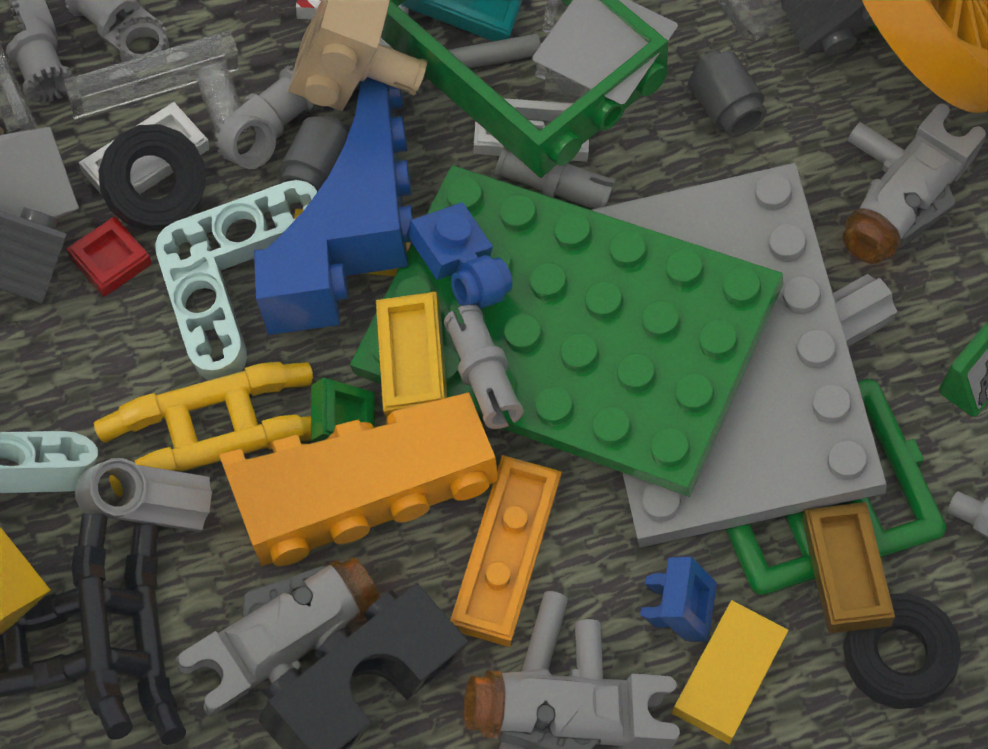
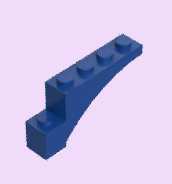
[254,77,414,335]

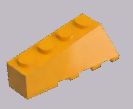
[219,392,498,566]

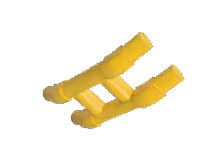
[94,362,313,497]

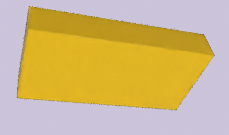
[376,291,448,418]
[672,600,788,745]

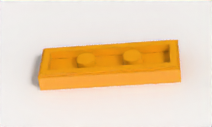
[450,455,562,647]

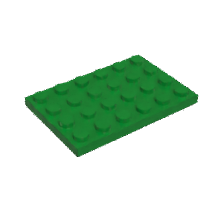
[350,165,784,497]

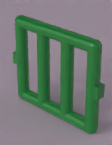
[718,379,946,595]

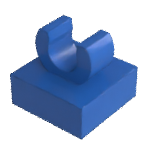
[640,557,717,642]

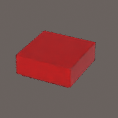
[66,216,152,297]

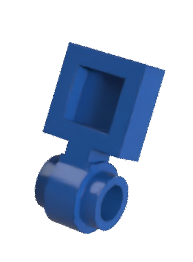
[407,202,512,309]

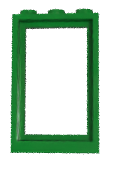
[381,0,668,178]

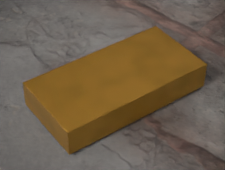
[802,502,895,634]

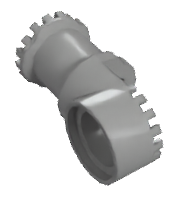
[6,0,75,104]
[65,0,171,74]
[215,66,318,169]

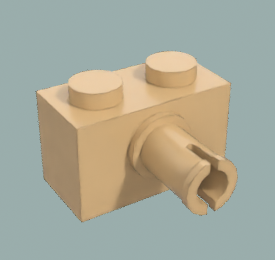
[288,0,427,111]

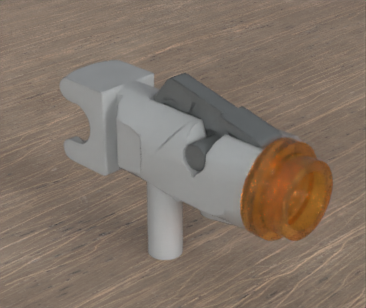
[843,104,986,264]
[175,557,380,717]
[464,619,680,749]

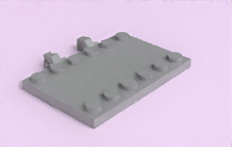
[571,163,887,548]

